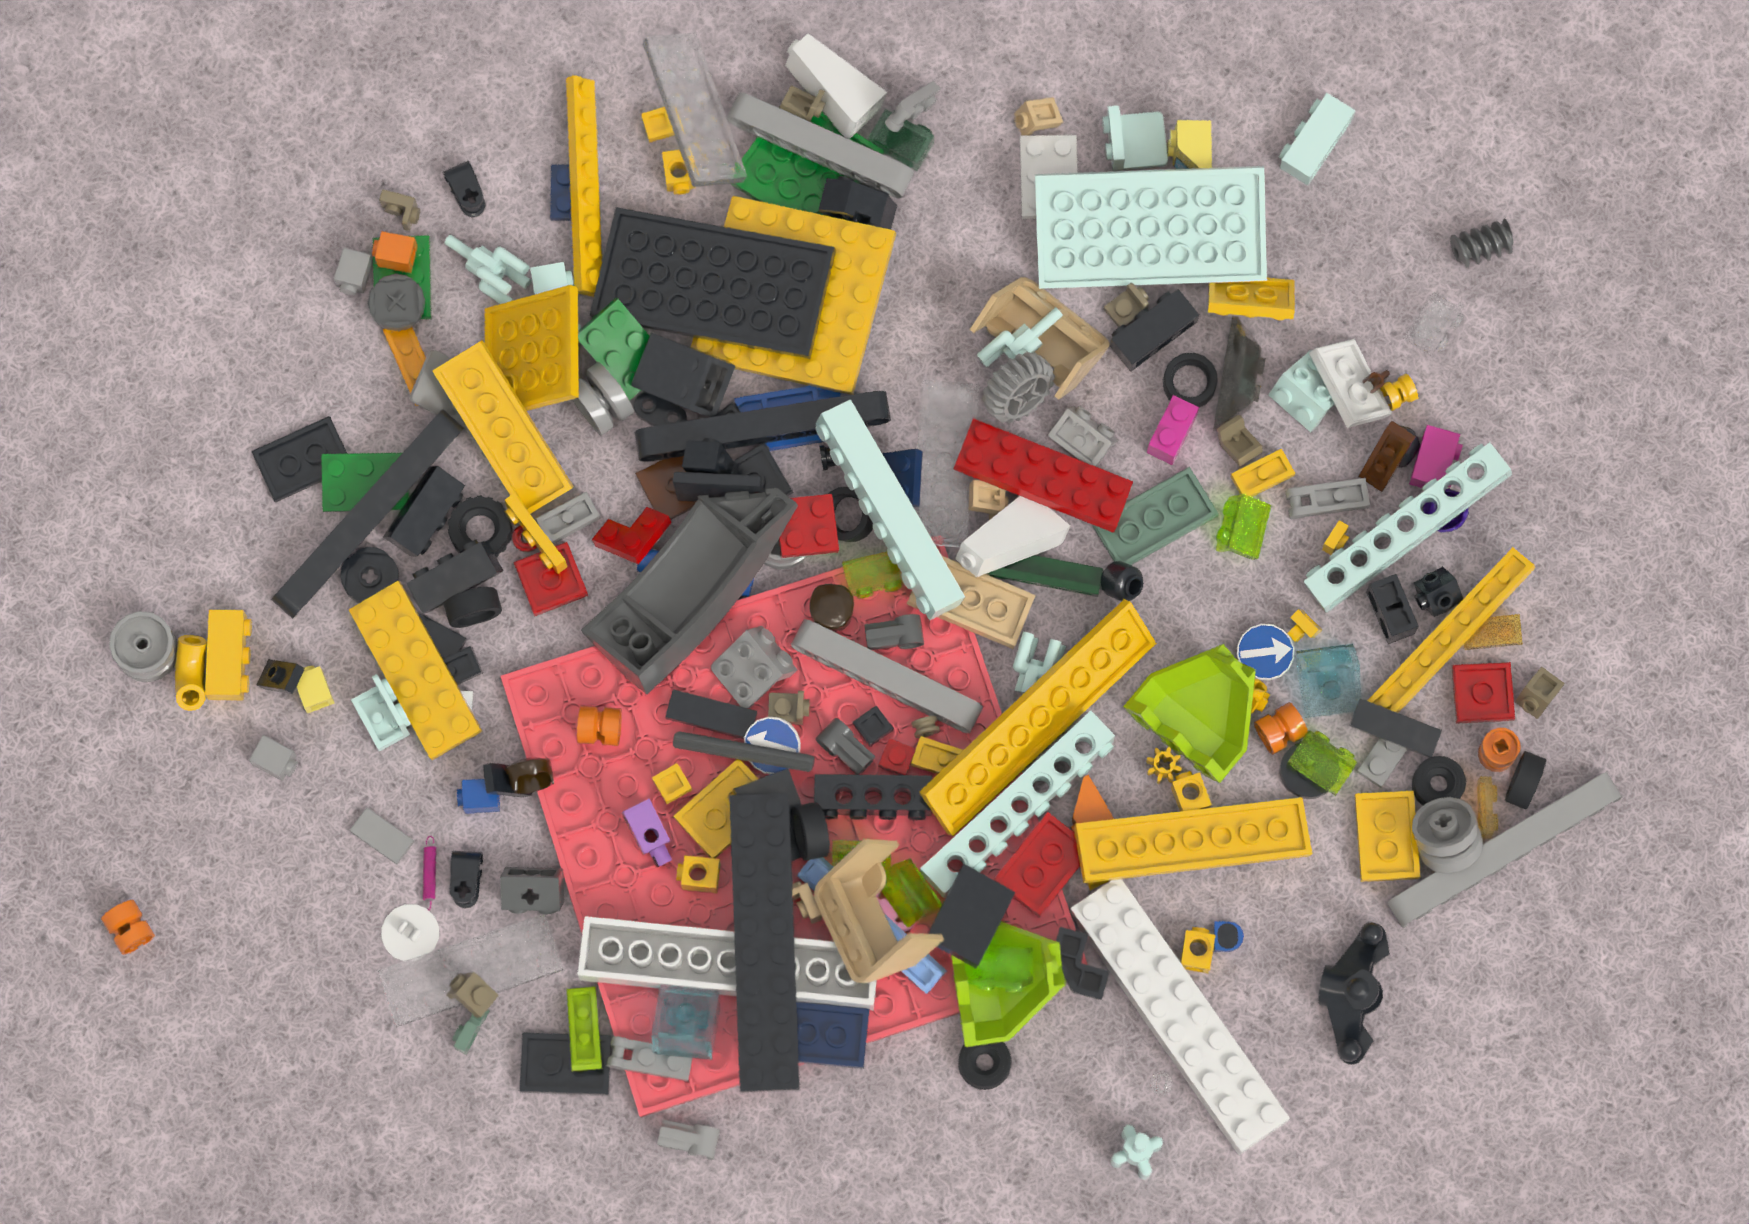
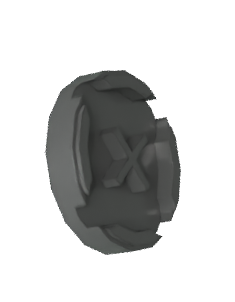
[368,274,426,331]

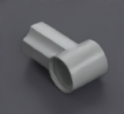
[657,1120,720,1160]

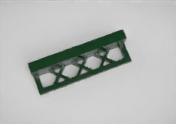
[986,555,1103,597]

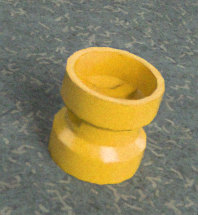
[1380,374,1419,411]

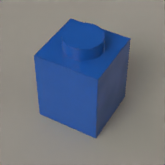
[457,779,500,814]

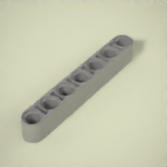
[726,92,914,199]
[791,619,983,734]

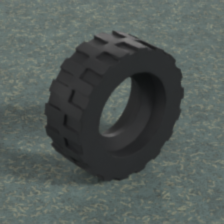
[448,495,513,557]

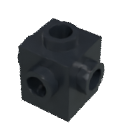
[1414,566,1463,617]

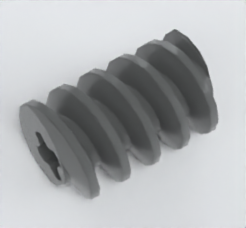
[1450,218,1513,268]

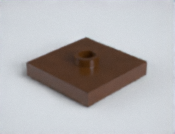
[635,456,696,520]

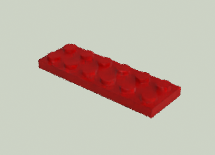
[953,418,1133,533]

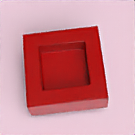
[878,738,916,775]

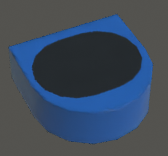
[1214,921,1244,952]

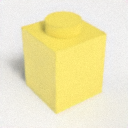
[297,665,335,714]

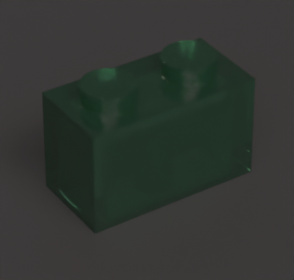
[869,109,935,172]

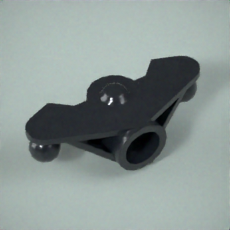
[1318,922,1390,1065]

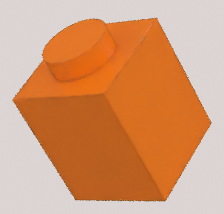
[372,231,418,273]

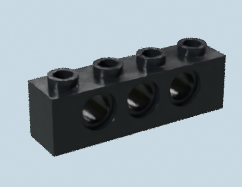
[814,774,932,820]

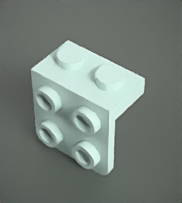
[1102,105,1168,171]
[1268,350,1335,432]
[351,674,411,752]

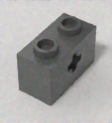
[500,867,564,915]

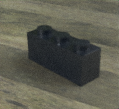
[1110,289,1199,372]
[383,466,465,557]
[407,539,503,614]

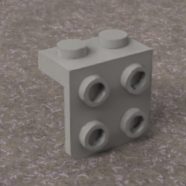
[410,350,466,425]
[711,626,798,709]

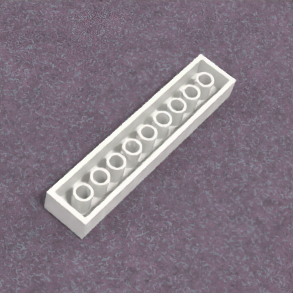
[1070,879,1290,1155]
[578,916,877,1010]

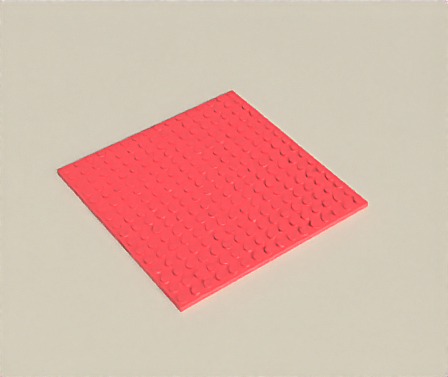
[501,536,1088,1118]

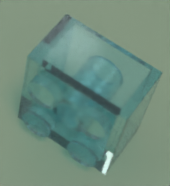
[652,985,720,1060]

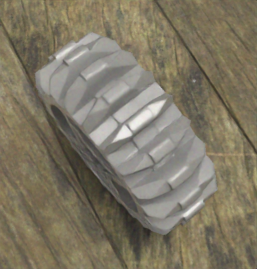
[982,352,1055,423]

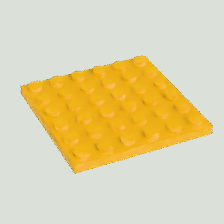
[691,196,896,395]

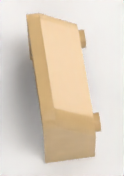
[970,277,1110,400]
[814,839,944,983]

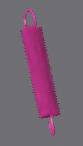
[423,836,436,911]

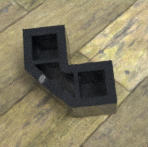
[818,176,897,230]
[1056,927,1110,1001]

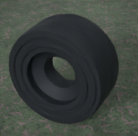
[1412,756,1466,806]
[958,1042,1012,1090]

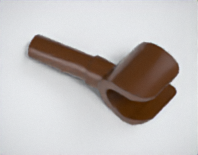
[1362,370,1390,394]

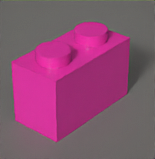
[1147,395,1199,465]
[1409,425,1463,488]

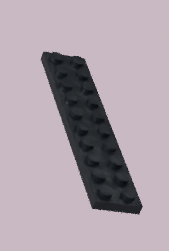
[729,793,800,1093]

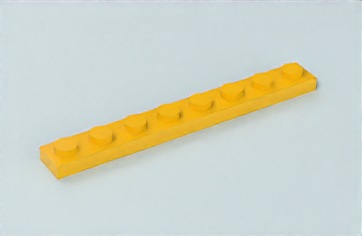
[566,75,602,297]
[1367,547,1535,713]

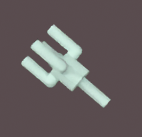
[445,235,532,304]
[977,307,1063,368]
[1013,631,1066,695]
[1111,1125,1163,1180]

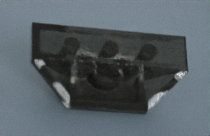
[1213,316,1266,431]

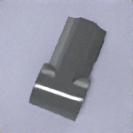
[864,614,924,650]
[815,718,875,775]

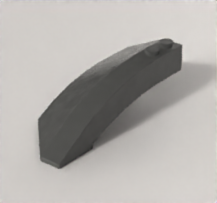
[581,488,798,695]

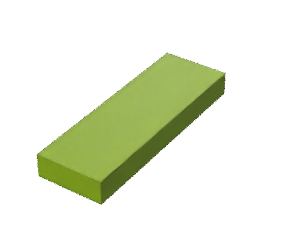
[566,986,602,1071]

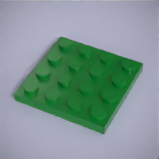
[727,111,884,215]

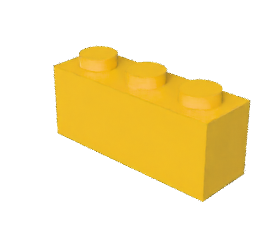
[205,610,252,701]

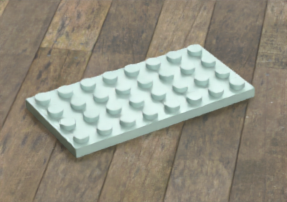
[1035,166,1267,289]

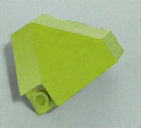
[1123,644,1256,783]
[950,922,1066,1047]

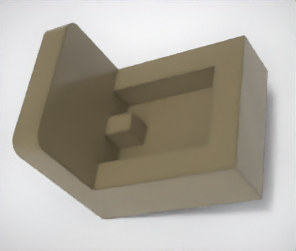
[779,85,826,122]
[1217,415,1263,467]
[446,972,499,1018]

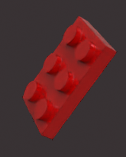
[994,812,1080,917]

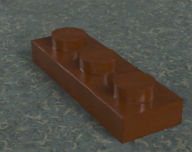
[1358,421,1416,492]

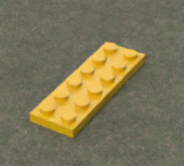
[432,340,574,514]
[349,581,482,760]

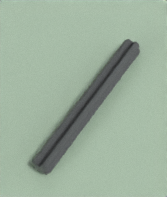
[673,731,814,772]

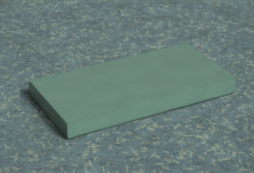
[1091,466,1219,565]

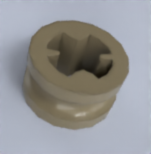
[911,716,940,738]

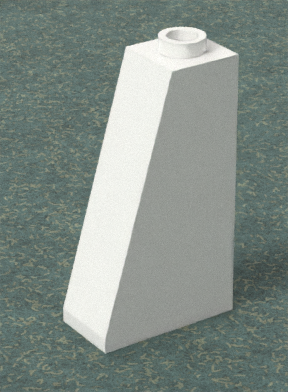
[785,34,887,139]
[955,496,1070,577]

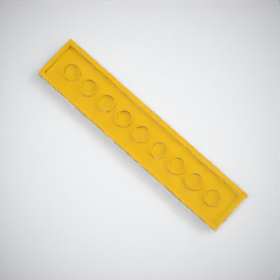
[919,599,1157,836]

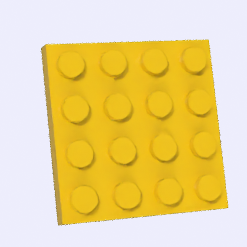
[485,285,579,411]

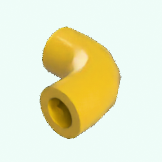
[175,635,207,711]

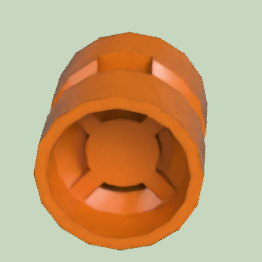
[1254,702,1308,755]
[577,705,622,746]
[1478,727,1520,772]
[101,900,155,955]

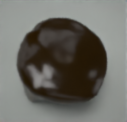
[809,583,854,632]
[505,757,554,794]

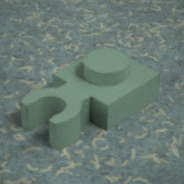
[452,1008,490,1055]

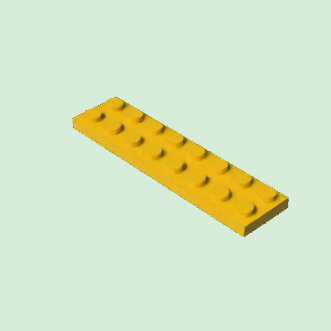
[1074,797,1312,884]

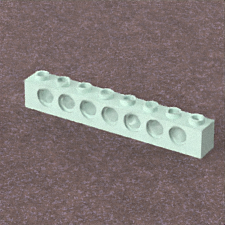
[1304,442,1512,613]
[920,711,1115,899]

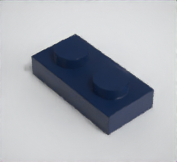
[550,164,572,221]

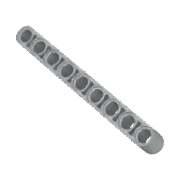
[1387,772,1622,928]

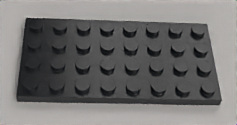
[590,207,836,359]

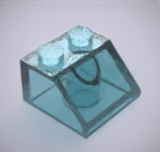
[1296,644,1361,718]

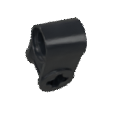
[442,160,486,218]
[450,851,483,908]

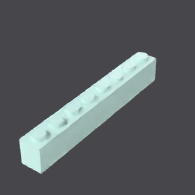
[816,400,965,621]

